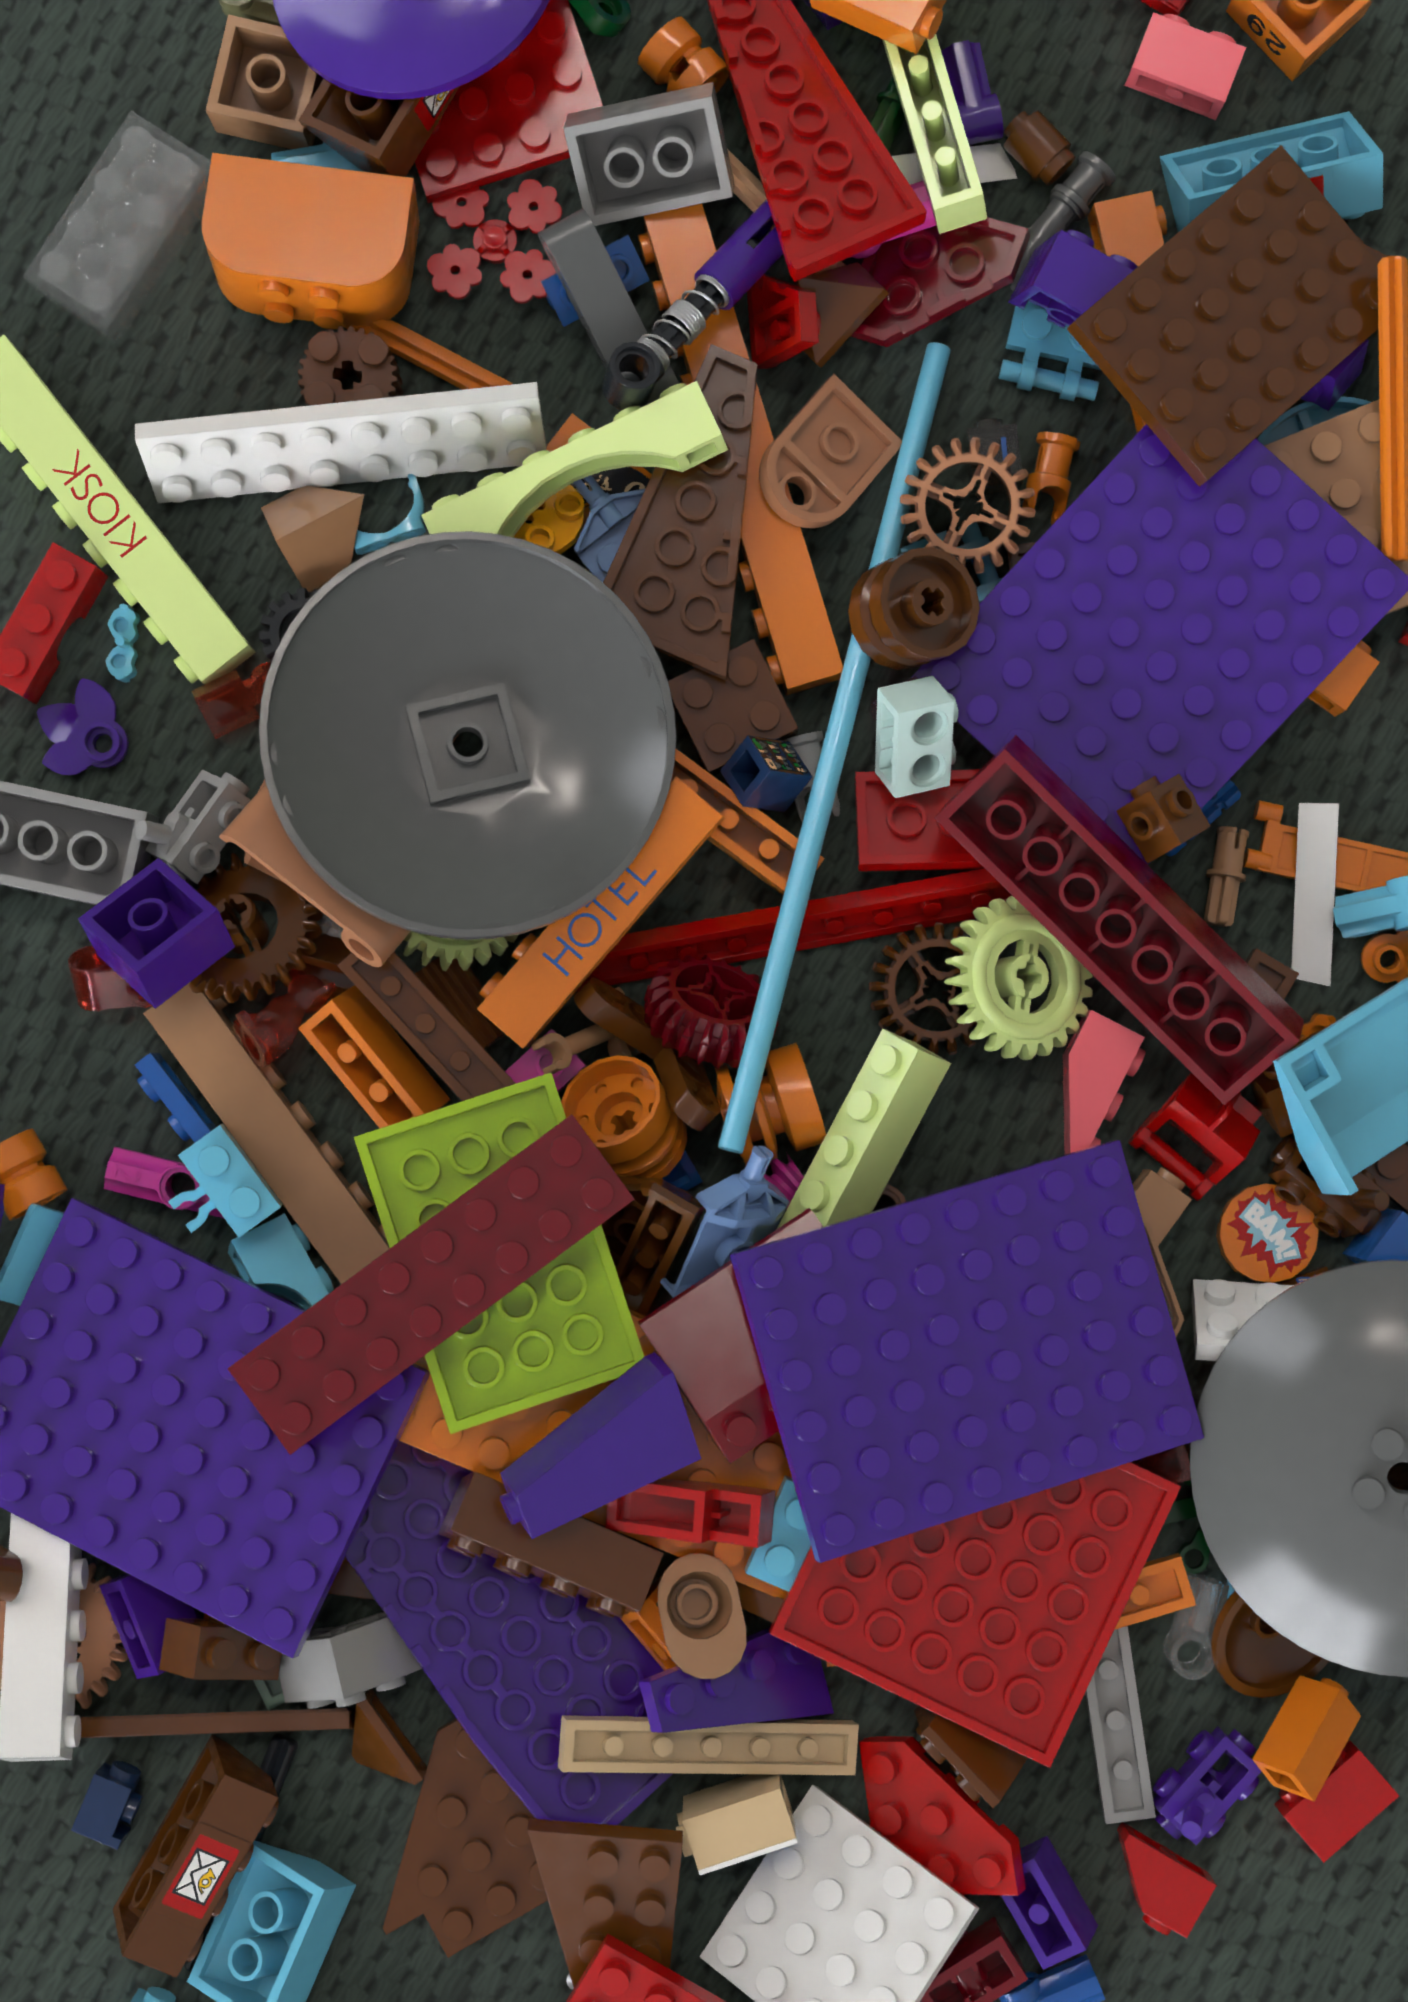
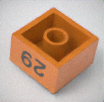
[1226,0,1373,82]

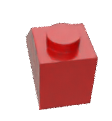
[1117,1822,1217,1939]

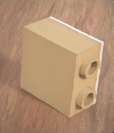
[676,1774,798,1875]

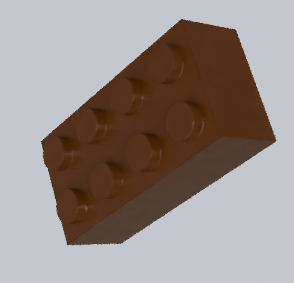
[438,1472,664,1618]

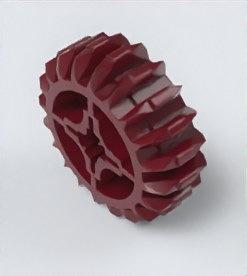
[644,955,779,1069]

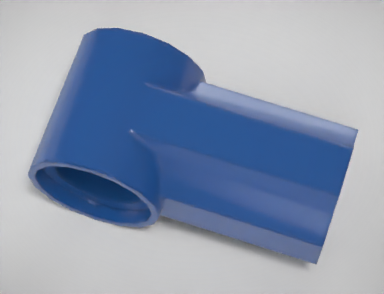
[999,1954,1106,2002]

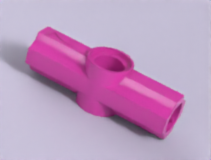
[104,1147,224,1218]

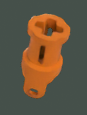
[1022,432,1081,525]

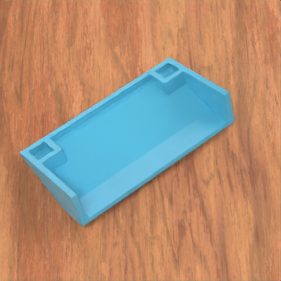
[1273,977,1408,1196]

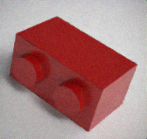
[1274,1739,1399,1863]

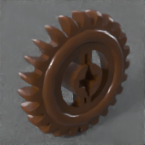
[188,853,323,1003]

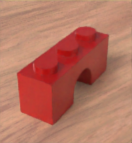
[0,542,109,705]

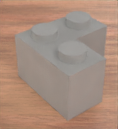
[279,1612,422,1709]

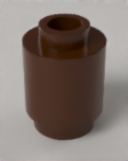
[1003,110,1076,186]

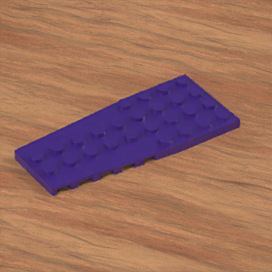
[345,1441,673,1825]

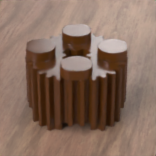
[298,326,403,406]

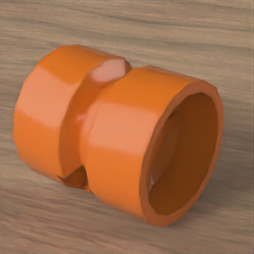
[637,16,729,93]
[0,1128,68,1221]

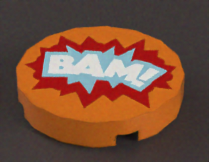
[1216,1183,1319,1283]

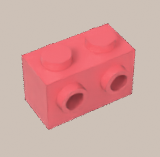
[1124,12,1246,120]

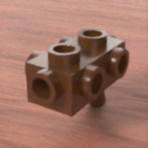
[1268,1136,1390,1238]

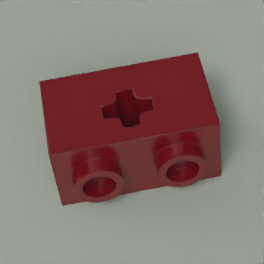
[921,1917,1028,2002]

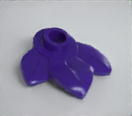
[37,678,129,776]

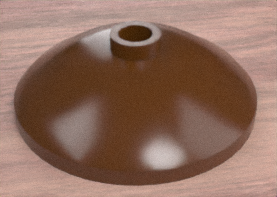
[1211,1590,1329,1698]

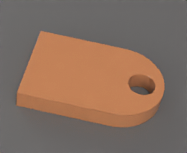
[759,374,902,528]

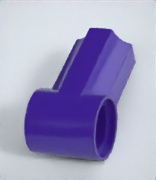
[941,40,1003,145]

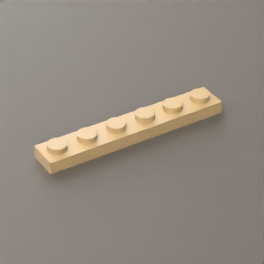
[558,1715,859,1775]

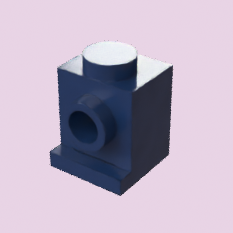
[71,1761,143,1850]

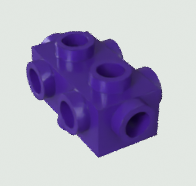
[1153,1726,1262,1845]

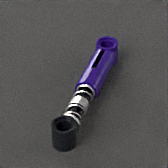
[602,199,783,410]

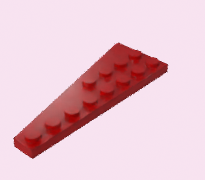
[707,0,927,282]

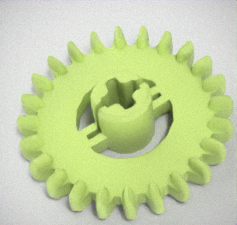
[944,896,1093,1060]

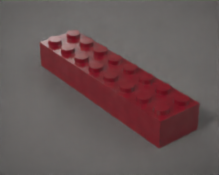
[934,735,1304,1105]
[227,1114,635,1455]

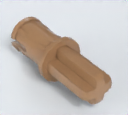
[1204,826,1250,927]

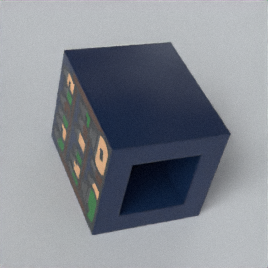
[720,735,813,812]

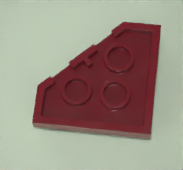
[850,217,1030,347]

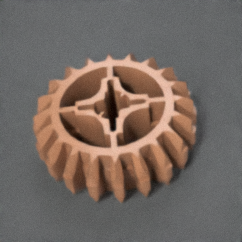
[900,437,1036,574]

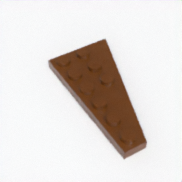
[603,344,758,681]

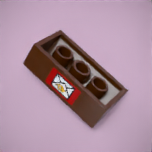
[299,79,460,177]
[113,1734,279,1978]

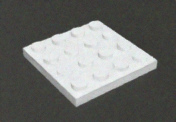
[700,1785,979,2002]

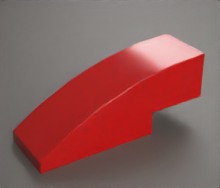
[606,1479,775,1548]

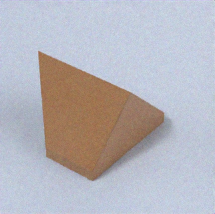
[261,485,364,592]

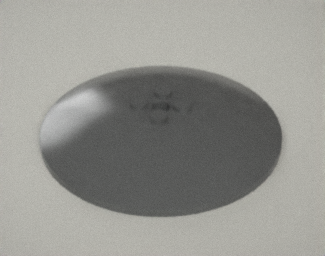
[259,531,676,940]
[1190,1259,1408,1677]

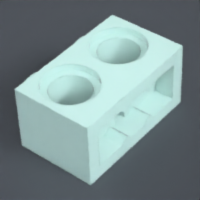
[875,676,958,798]

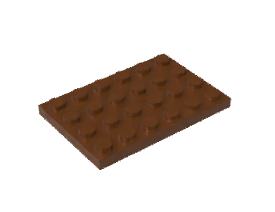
[1067,145,1379,487]

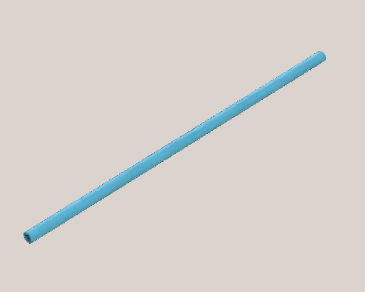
[718,342,951,1154]

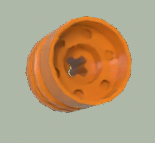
[715,1043,826,1165]
[561,1055,687,1179]

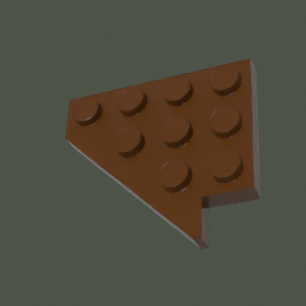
[383,1718,548,1958]

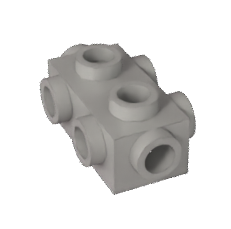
[135,769,251,884]

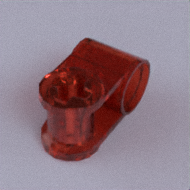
[68,945,152,1011]

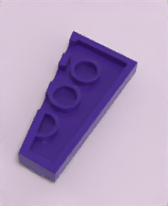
[639,1627,834,1733]

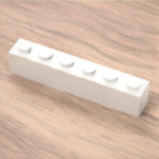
[0,1513,89,1762]

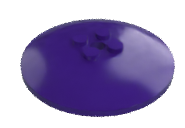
[273,0,550,100]

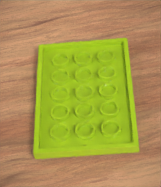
[354,1072,644,1434]

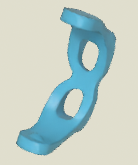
[354,474,426,555]

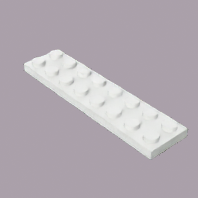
[135,382,547,503]

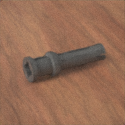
[1010,151,1116,291]

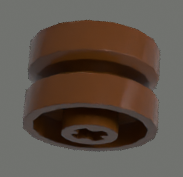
[848,547,980,670]

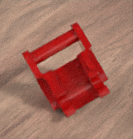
[1128,1073,1262,1201]

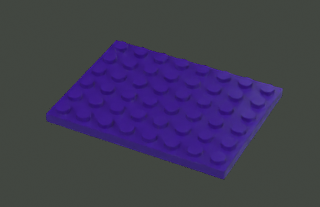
[911,424,1408,865]
[730,1140,1204,1563]
[0,1198,430,1659]

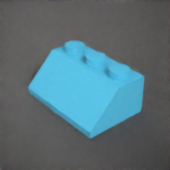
[187,1841,356,2002]

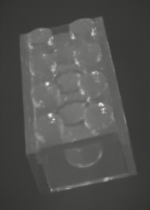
[23,111,211,345]

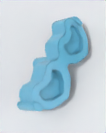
[105,603,140,683]

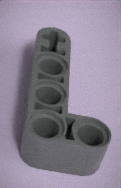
[538,208,679,406]

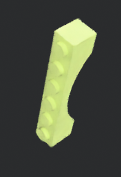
[421,381,728,537]

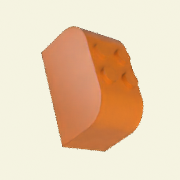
[202,153,420,329]

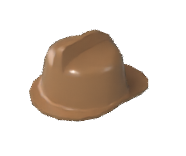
[658,1553,747,1679]

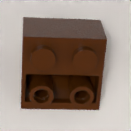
[914,1706,1028,1808]

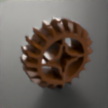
[868,922,977,1055]

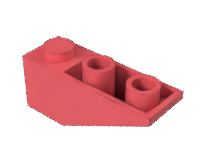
[1063,1010,1146,1155]

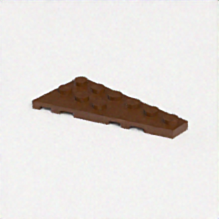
[527,1818,683,1987]

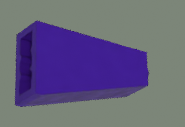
[500,1352,701,1539]

